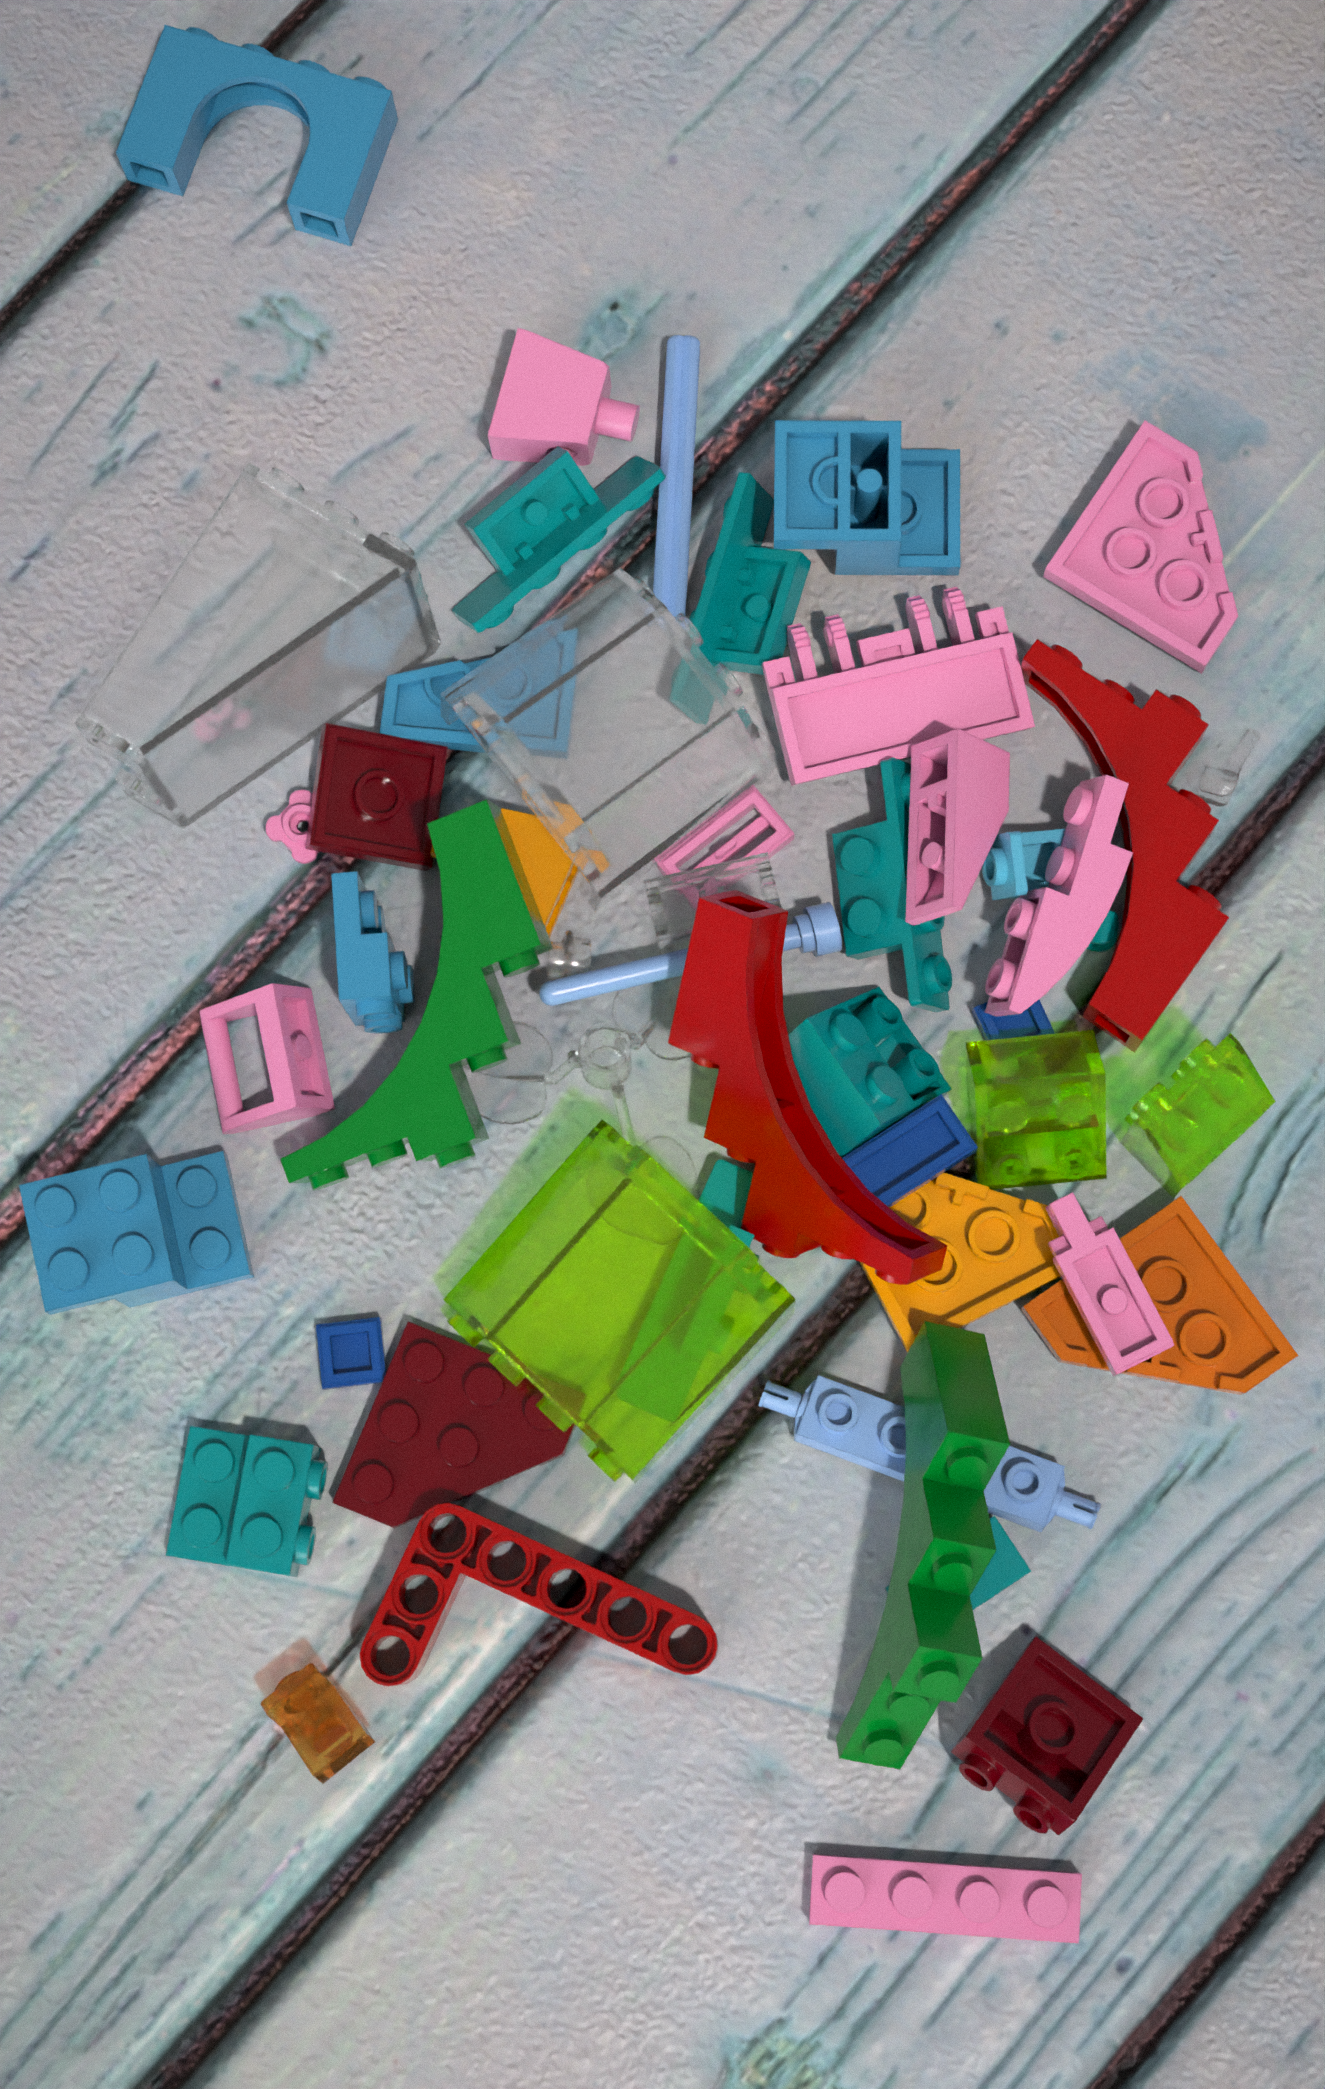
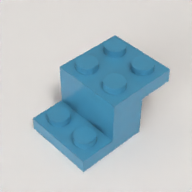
[774,420,960,576]
[19,1151,254,1315]

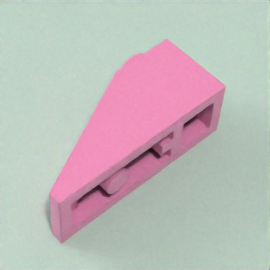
[905,728,1010,926]

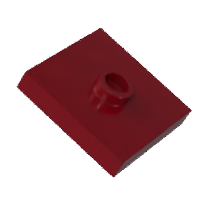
[305,723,448,871]

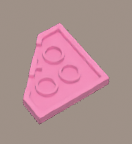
[1043,420,1238,674]

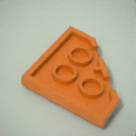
[1021,1196,1299,1395]

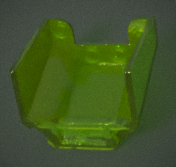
[443,1119,796,1484]

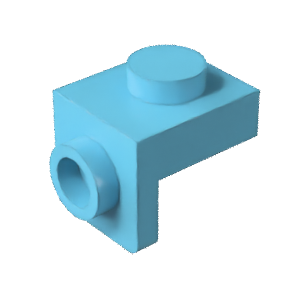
[982,829,1065,901]

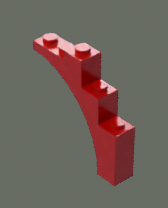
[1021,639,1229,1053]
[668,890,948,1285]

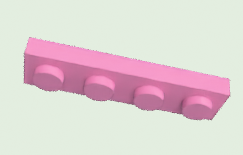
[809,1854,1082,1943]

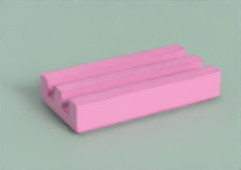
[657,787,794,914]

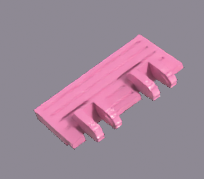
[761,587,1035,786]

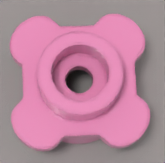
[265,790,319,864]

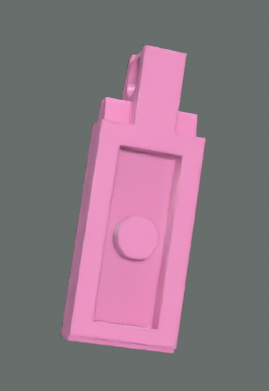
[1045,1192,1175,1376]

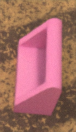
[199,983,335,1134]

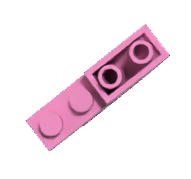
[984,775,1133,1017]

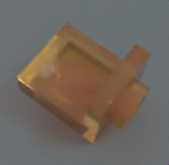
[261,1663,375,1784]

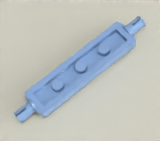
[758,1375,1101,1532]

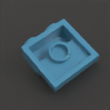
[331,871,415,1034]

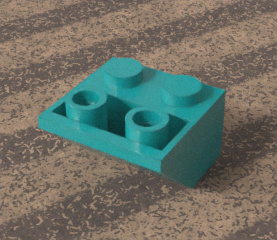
[788,986,952,1158]

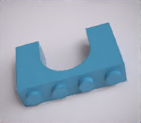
[116,25,398,247]

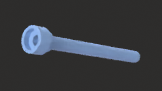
[539,902,842,1006]

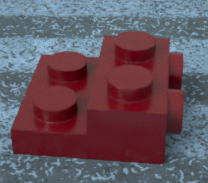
[951,1636,1144,1836]

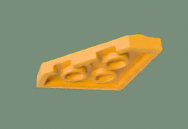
[860,1173,1061,1353]

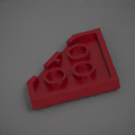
[332,1322,588,1528]

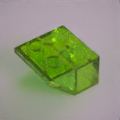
[965,1030,1107,1190]
[1120,1033,1276,1198]

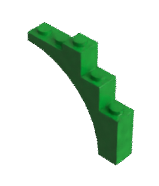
[280,799,553,1191]
[836,1321,1010,1769]

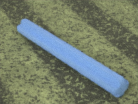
[652,335,700,630]

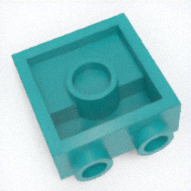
[165,1426,328,1577]

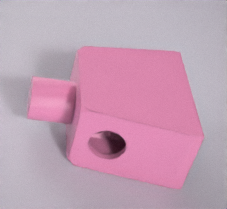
[488,328,640,466]

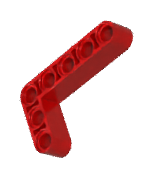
[360,1503,719,1686]

